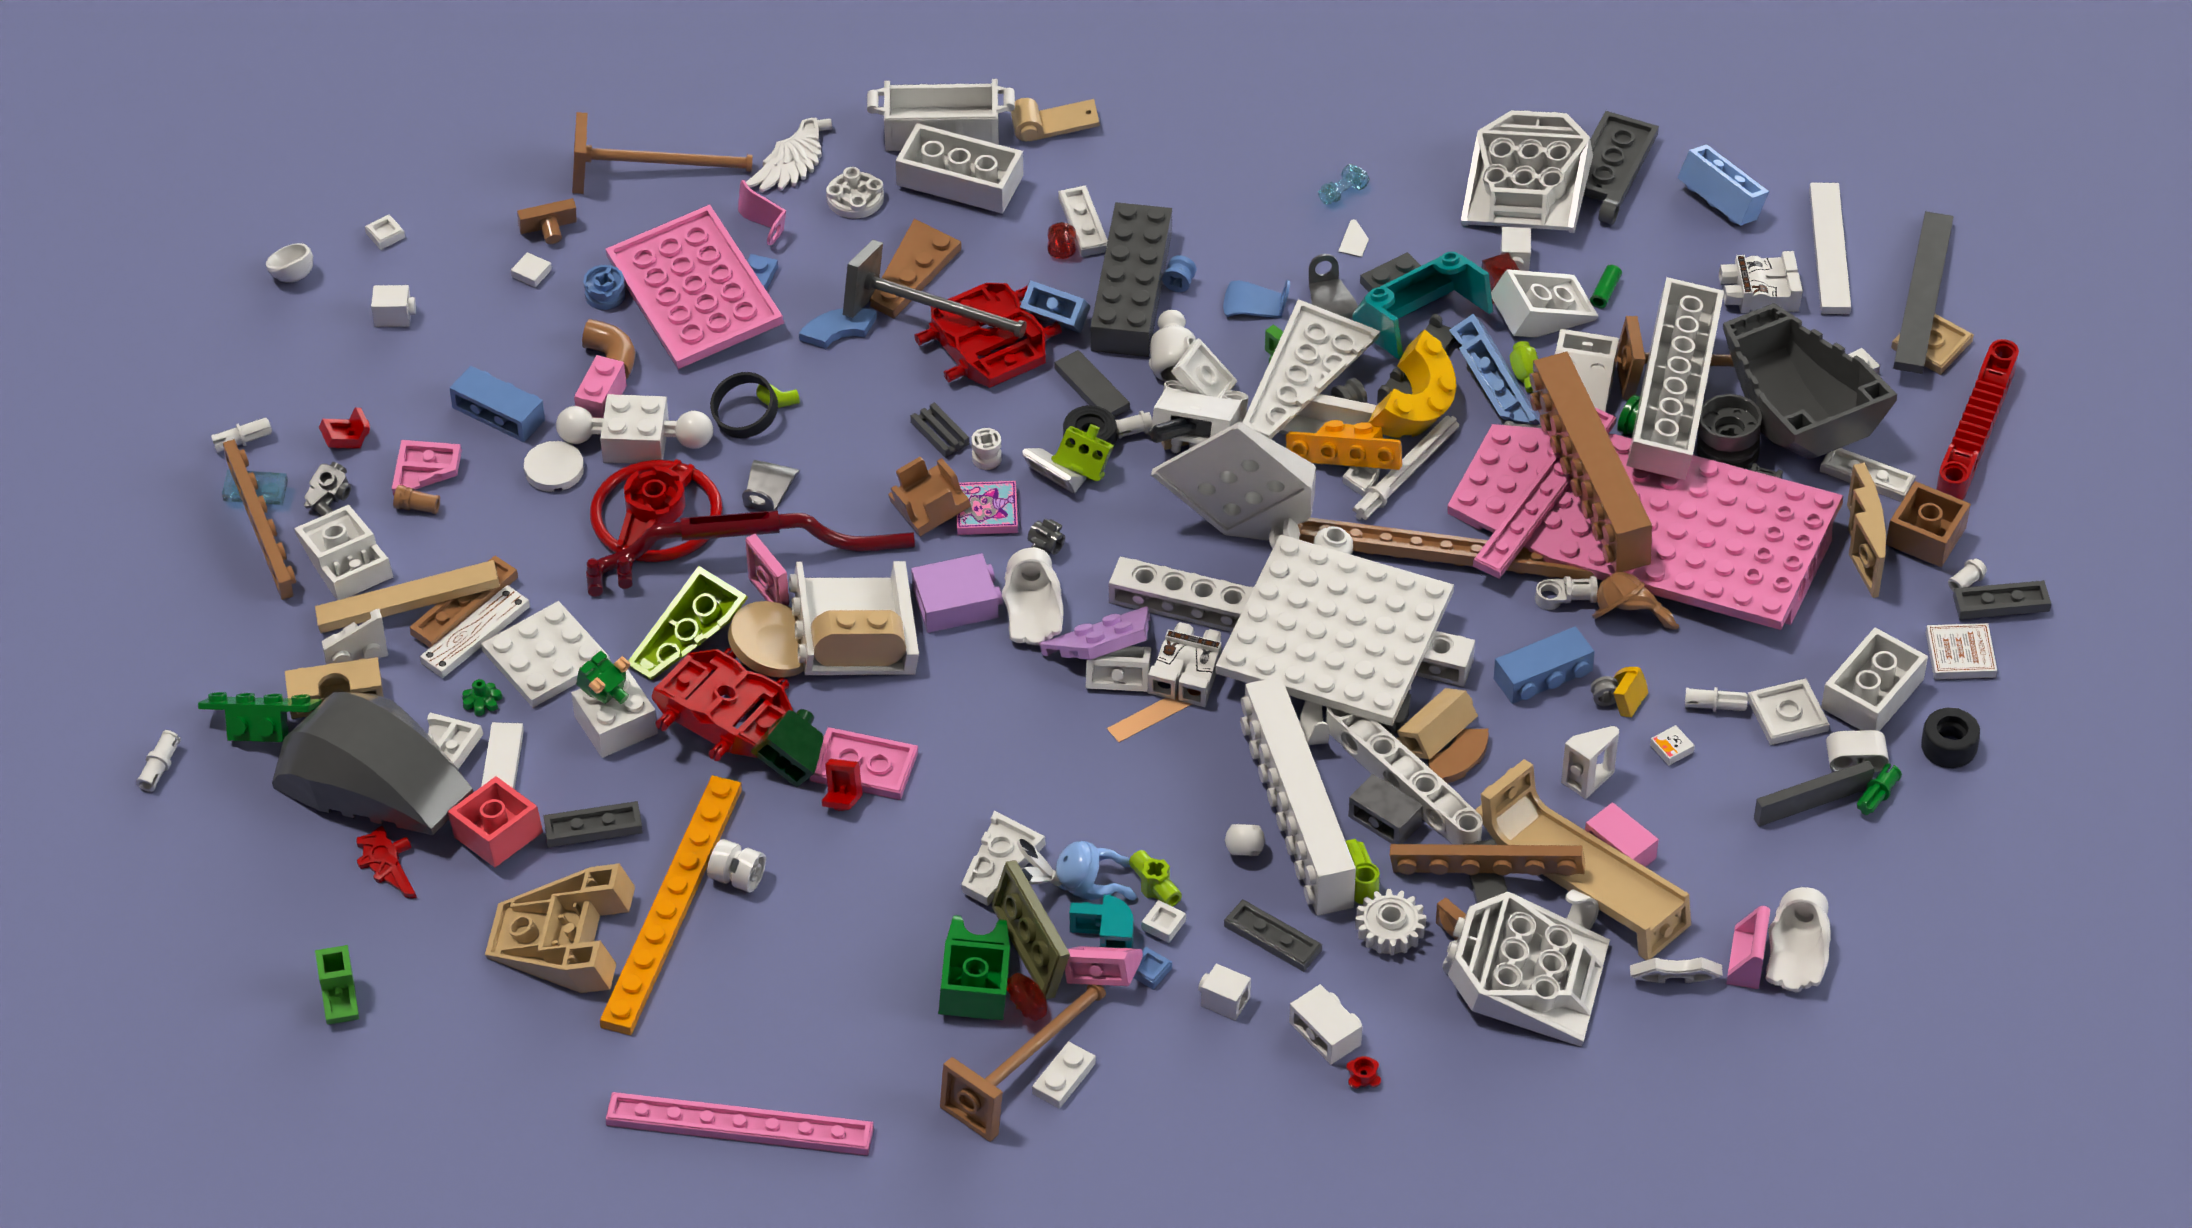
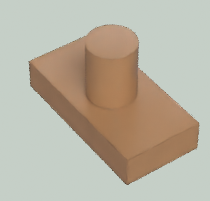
[517,198,577,244]

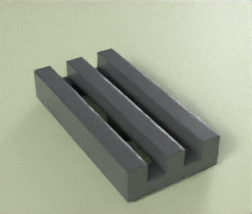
[910,402,970,458]

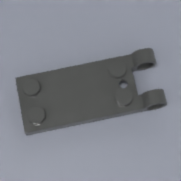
[1584,111,1659,225]

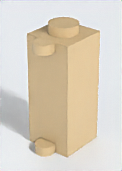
[1397,688,1478,759]

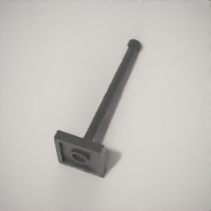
[842,240,1027,338]

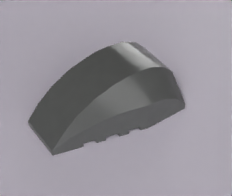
[1723,303,1897,459]
[272,692,474,835]

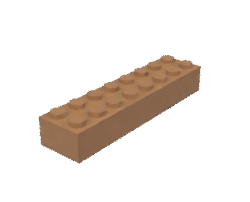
[1530,351,1652,573]

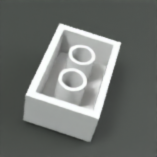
[1821,627,1928,731]

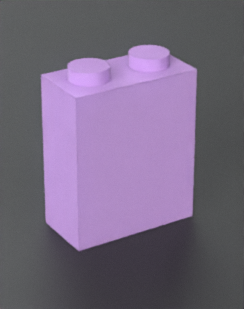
[911,553,1003,633]

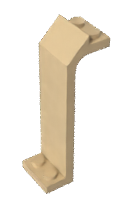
[1475,759,1691,960]

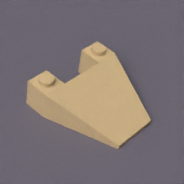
[485,863,635,993]

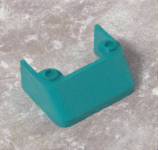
[1352,251,1493,360]

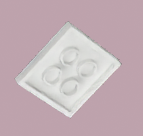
[481,601,610,708]

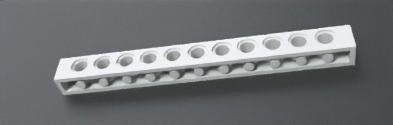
[1109,556,1475,687]

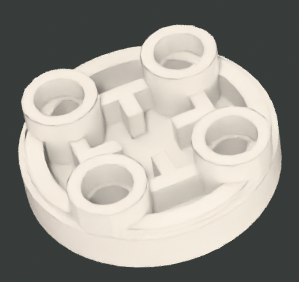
[826,167,884,219]

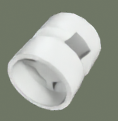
[707,839,766,893]

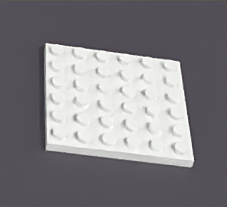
[1215,534,1454,726]

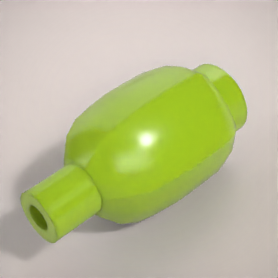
[1509,341,1539,393]

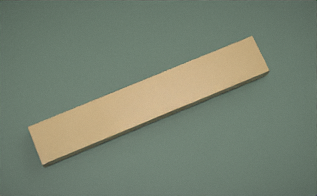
[315,560,500,633]

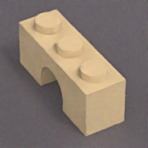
[285,657,384,719]

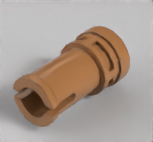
[393,485,441,514]

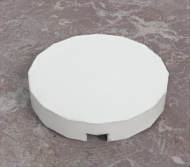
[524,441,584,492]

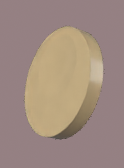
[728,601,804,677]

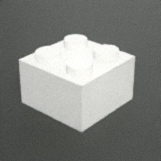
[571,669,658,758]

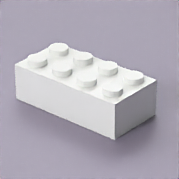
[895,123,1024,214]

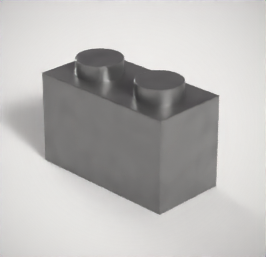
[1348,774,1423,844]

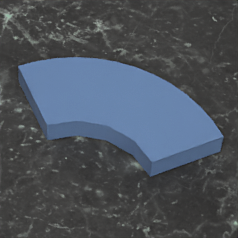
[799,308,877,349]

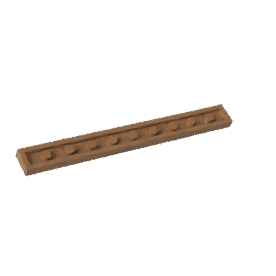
[1298,517,1594,579]

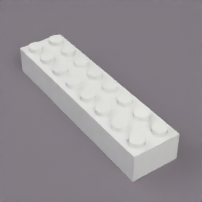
[1626,277,1724,480]
[1240,676,1356,916]

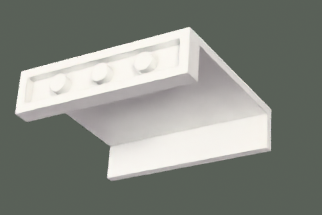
[789,561,919,675]

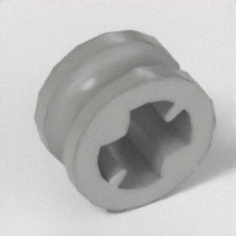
[1591,676,1619,706]

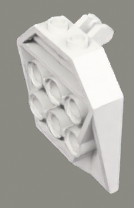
[1461,110,1593,233]
[1151,422,1316,548]
[1442,892,1610,1047]

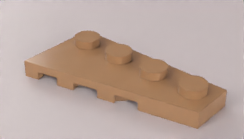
[870,219,961,319]

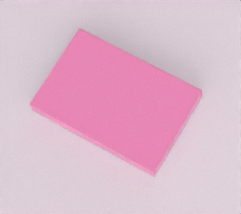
[810,727,918,800]

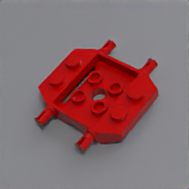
[914,282,1062,388]
[651,648,793,761]

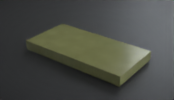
[991,860,1070,999]

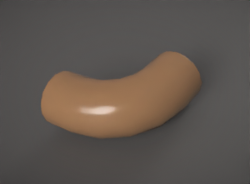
[582,319,636,379]

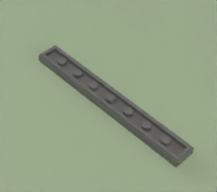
[1893,211,1954,374]

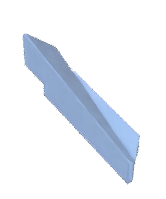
[1449,314,1541,425]

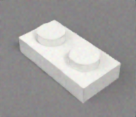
[1032,1041,1096,1109]

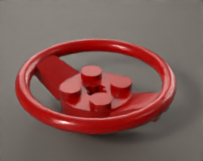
[590,459,723,562]

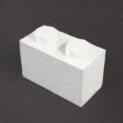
[1289,984,1363,1065]

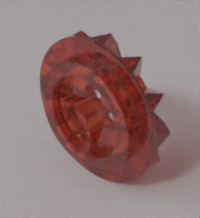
[1007,973,1047,1021]

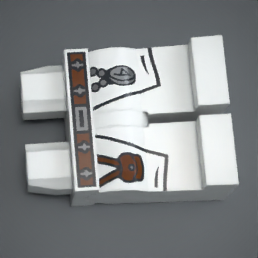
[1719,251,1803,313]
[1148,622,1221,707]

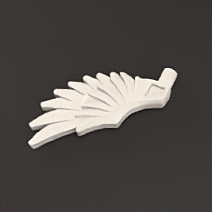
[746,118,832,193]

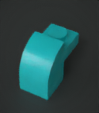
[1069,894,1134,948]

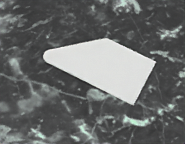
[1338,219,1369,257]

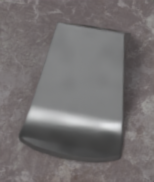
[1308,254,1358,319]
[742,460,800,511]

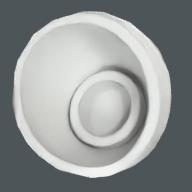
[266,243,313,283]

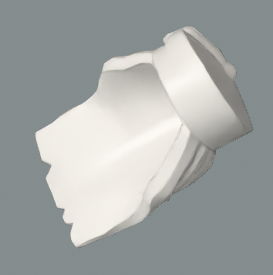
[1002,547,1064,645]
[1765,887,1831,993]

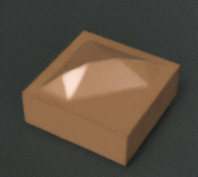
[1436,898,1466,940]

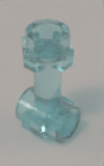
[1318,164,1369,205]

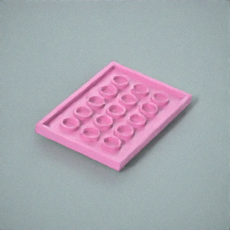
[606,205,784,369]

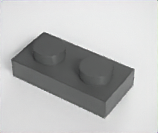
[1360,252,1421,292]

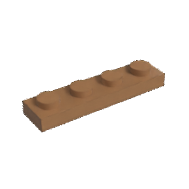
[409,555,518,648]

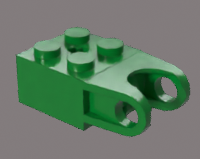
[938,915,1010,1020]

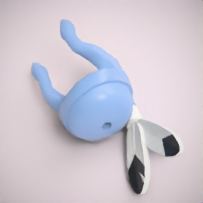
[1017,839,1137,901]

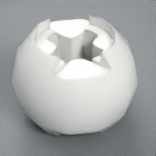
[1225,824,1265,856]

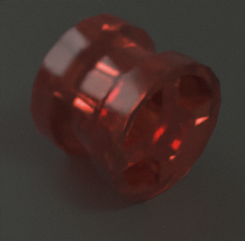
[1047,222,1076,259]

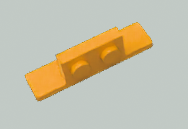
[1286,420,1402,470]

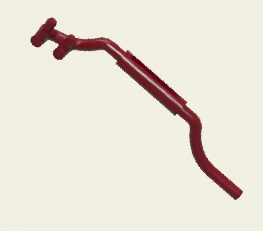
[586,510,915,597]

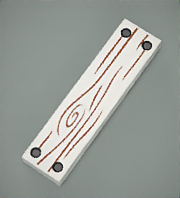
[420,585,530,679]

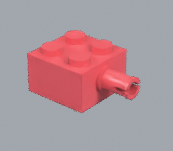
[448,776,543,868]

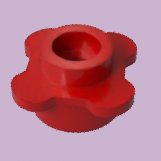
[1346,1056,1381,1089]

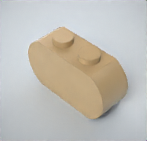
[811,610,906,666]

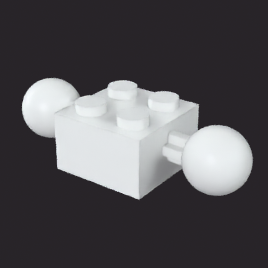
[556,394,713,464]

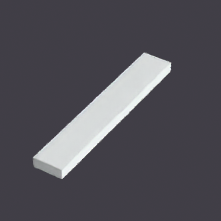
[1809,183,1851,314]

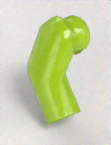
[756,384,800,408]

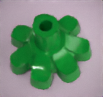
[462,679,503,716]

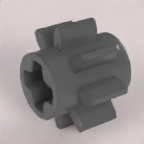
[1027,519,1065,555]

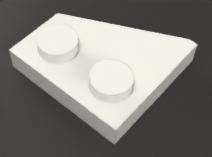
[322,609,388,665]

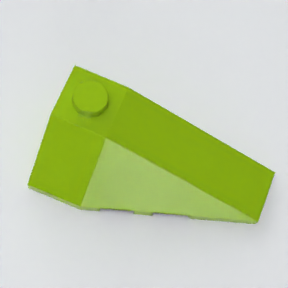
[628,566,748,681]

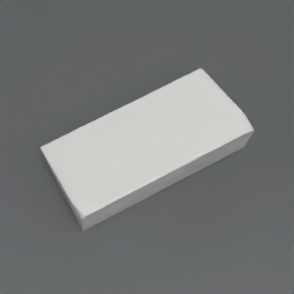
[1022,448,1087,493]

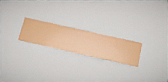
[1107,688,1201,742]

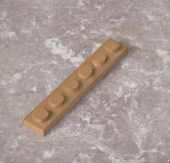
[223,439,296,600]
[1389,844,1585,876]

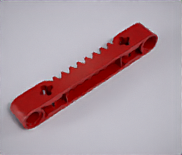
[1936,339,2019,500]

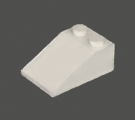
[1491,270,1598,337]

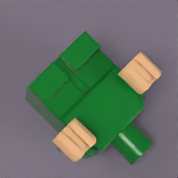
[576,651,630,704]

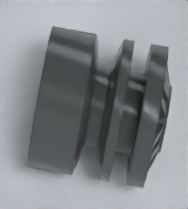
[1697,394,1762,470]

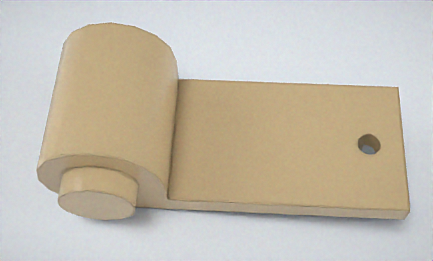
[1010,98,1100,142]

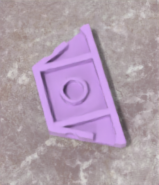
[1039,606,1151,660]

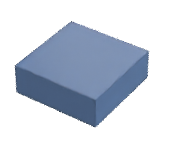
[1133,947,1172,990]

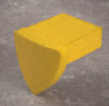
[1613,667,1648,718]

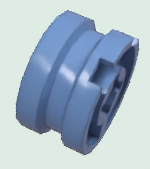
[583,265,626,310]

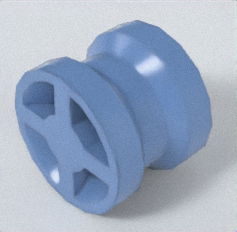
[1162,255,1197,292]

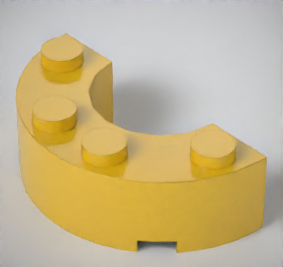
[1368,329,1456,438]

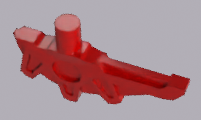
[356,826,417,899]

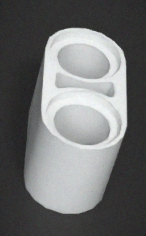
[1826,730,1889,772]

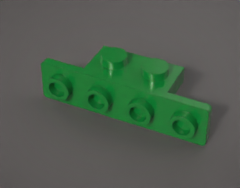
[198,692,322,742]

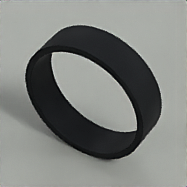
[710,372,778,438]

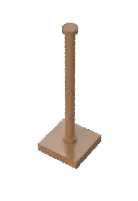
[572,112,753,194]
[1616,316,1734,400]
[940,985,1106,1142]

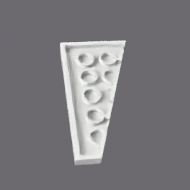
[1242,299,1381,439]

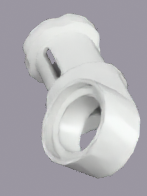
[1535,576,1598,610]

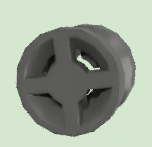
[1331,378,1367,403]

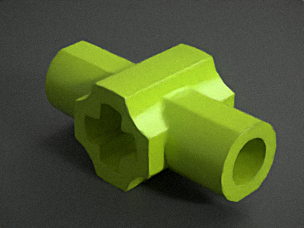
[1129,850,1182,907]

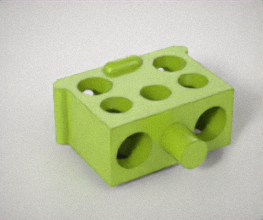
[1051,424,1114,481]

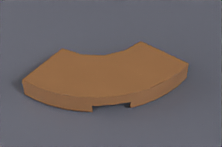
[1428,728,1489,784]

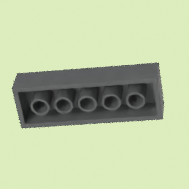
[1090,202,1172,357]

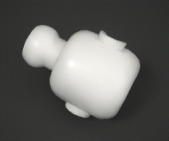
[1149,310,1196,382]

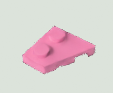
[392,440,462,495]

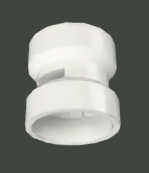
[972,428,1002,470]

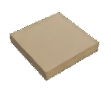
[1891,314,1974,375]

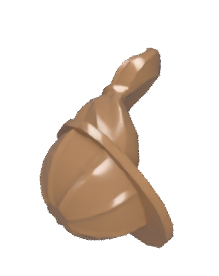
[1592,572,1679,630]

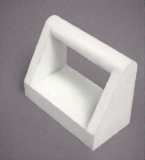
[1086,646,1151,692]
[1561,726,1619,799]

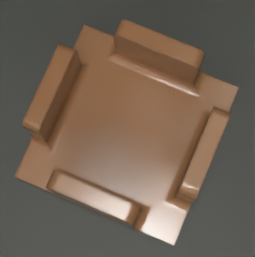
[888,457,971,537]

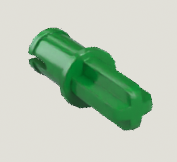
[1857,764,1902,815]

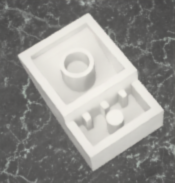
[294,505,393,600]

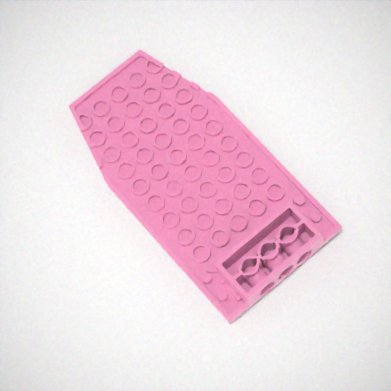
[1447,424,1843,630]

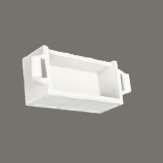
[867,79,1015,151]

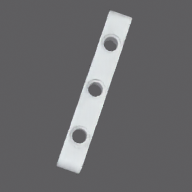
[1326,707,1483,845]

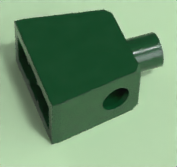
[751,709,824,787]

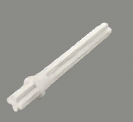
[1352,416,1459,520]

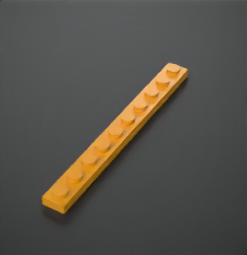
[600,775,742,1035]

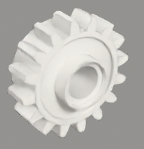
[1355,889,1426,955]

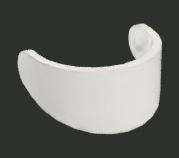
[1299,701,1329,745]
[1565,889,1599,930]

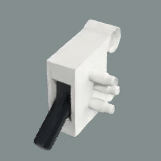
[1148,380,1248,453]

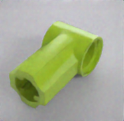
[1345,838,1380,904]

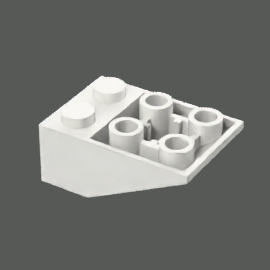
[1555,329,1619,412]

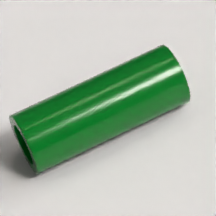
[1590,265,1622,309]

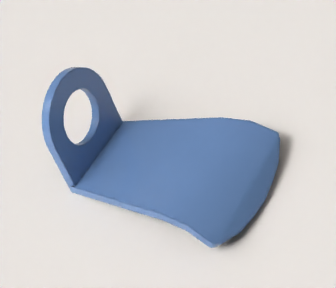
[1223,280,1290,318]

